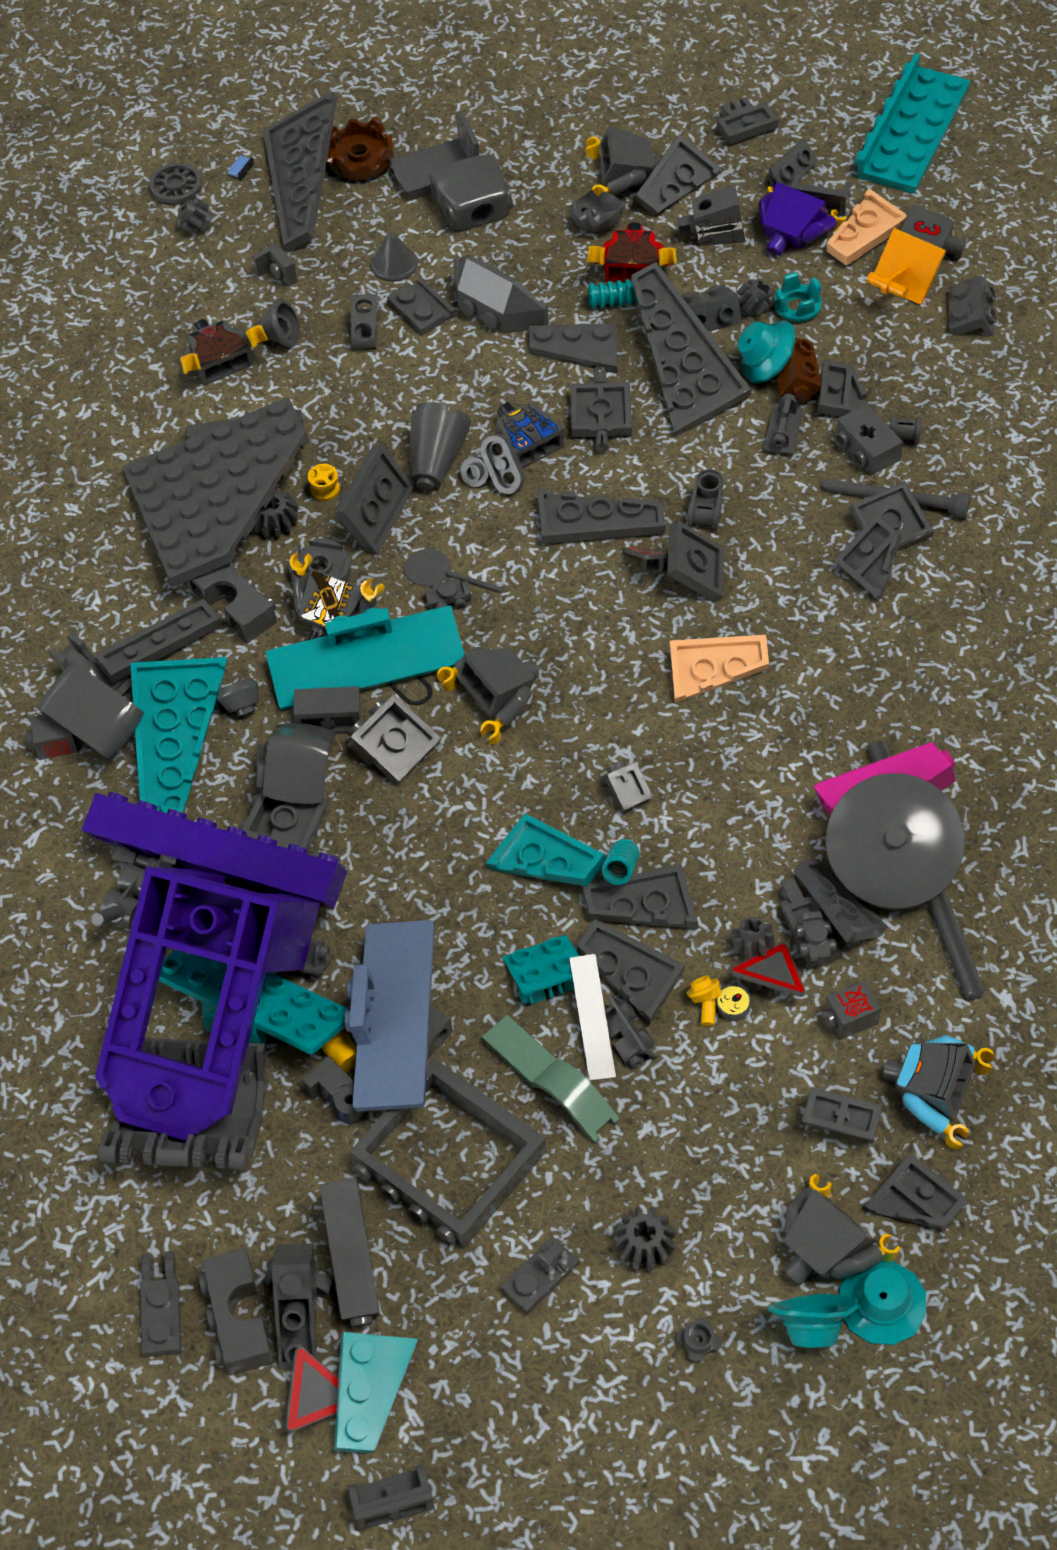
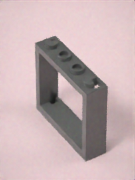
[349,1057,547,1249]

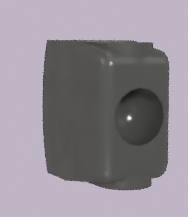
[430,154,513,231]

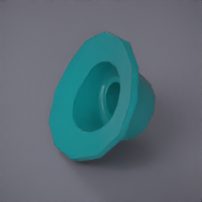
[738,320,796,384]
[840,1261,926,1345]
[768,1293,859,1348]

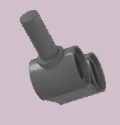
[91,864,145,930]

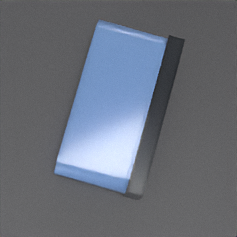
[228,156,254,181]

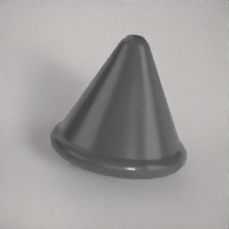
[370,232,418,281]
[253,299,300,347]

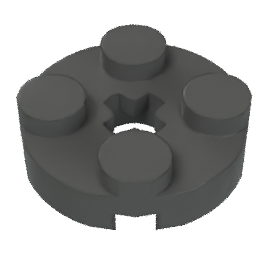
[288,539,352,582]

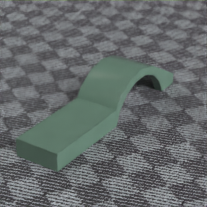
[482,1015,620,1144]

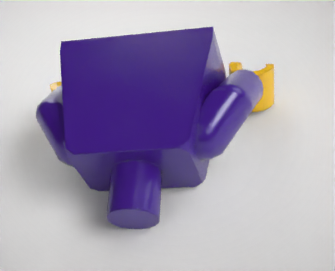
[758,182,847,256]

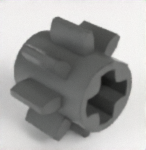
[177,197,213,234]
[737,279,774,316]
[731,917,775,959]

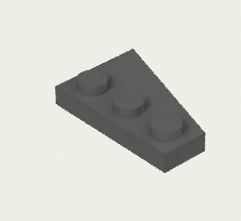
[529,323,618,374]

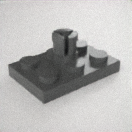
[334,444,415,554]

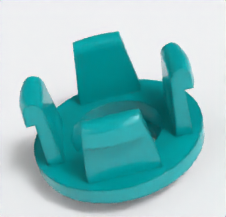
[774,272,822,322]

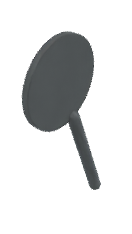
[404,549,503,593]

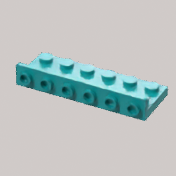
[854,53,971,194]

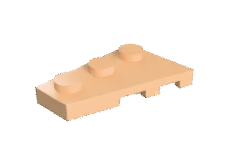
[827,189,907,266]
[670,635,769,703]

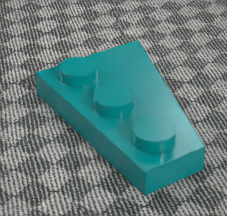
[485,813,606,886]
[334,1332,418,1453]

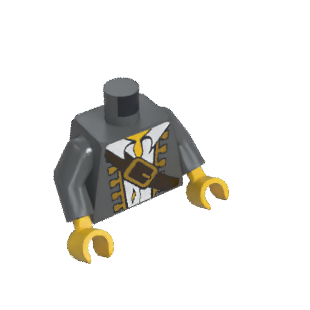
[290,551,385,641]

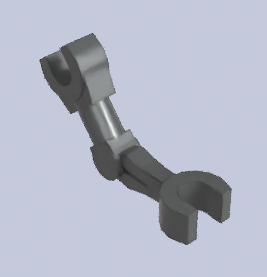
[111,846,176,869]

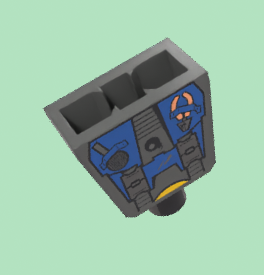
[496,402,565,468]

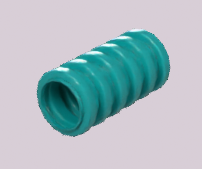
[588,279,638,309]
[602,839,640,885]

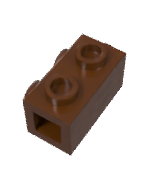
[776,337,822,405]

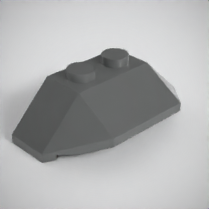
[453,255,549,333]

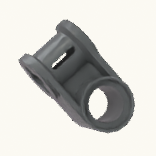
[687,469,723,530]

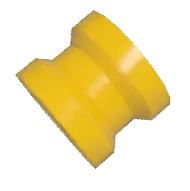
[308,464,340,501]

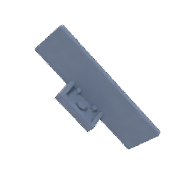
[345,920,435,1111]

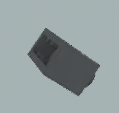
[835,403,903,476]

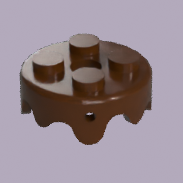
[326,117,394,180]

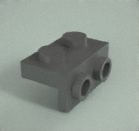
[949,275,997,336]
[681,285,742,331]

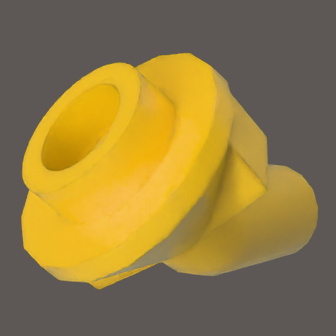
[687,975,722,1027]

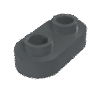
[480,434,525,494]

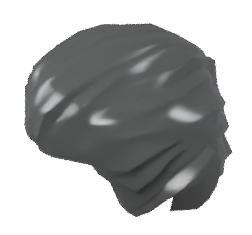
[570,190,626,233]

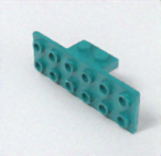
[266,606,464,710]
[159,950,350,1054]

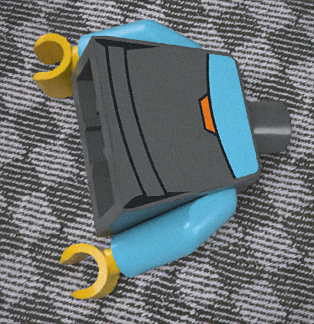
[883,1035,995,1150]

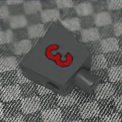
[901,204,966,265]

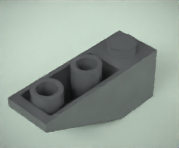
[271,1243,317,1369]

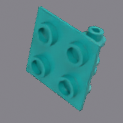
[502,935,579,1006]

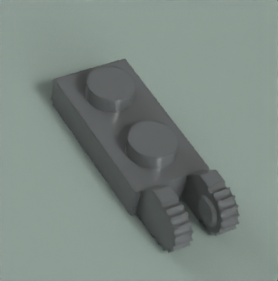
[140,1251,182,1358]

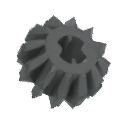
[253,487,299,540]
[614,1206,676,1272]

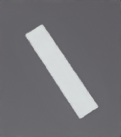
[570,954,616,1080]

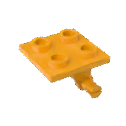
[866,228,947,305]

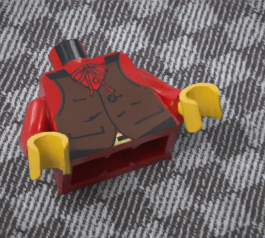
[587,222,677,282]

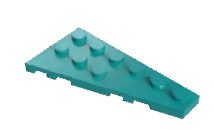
[130,657,228,813]

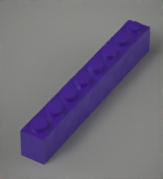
[82,792,347,910]

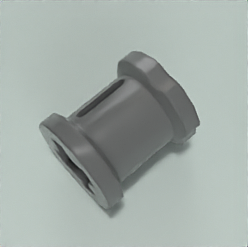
[889,415,921,444]

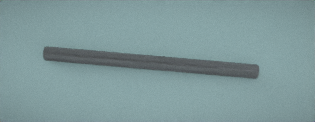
[869,740,985,1001]

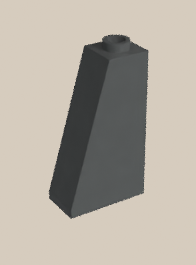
[319,1178,380,1327]

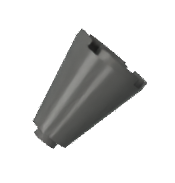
[411,402,471,491]

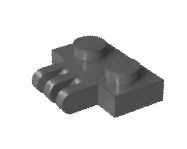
[717,97,779,145]

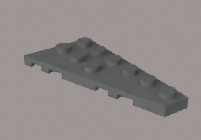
[263,91,338,251]
[631,262,751,436]

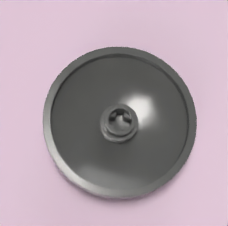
[826,773,965,910]

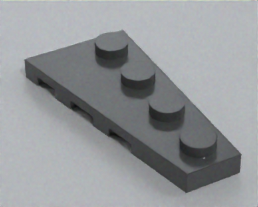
[537,488,666,544]

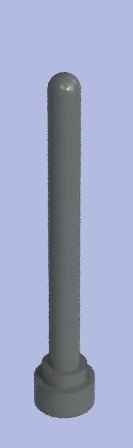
[822,479,970,519]

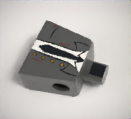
[677,185,746,246]

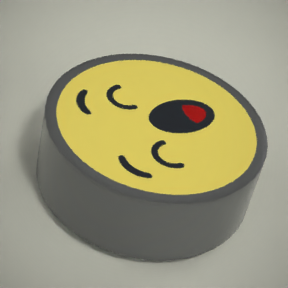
[716,985,751,1021]

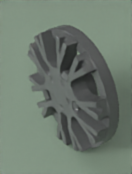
[149,163,202,205]

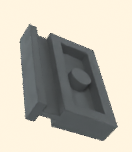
[387,277,455,336]

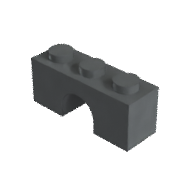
[187,563,277,643]
[198,1248,274,1376]

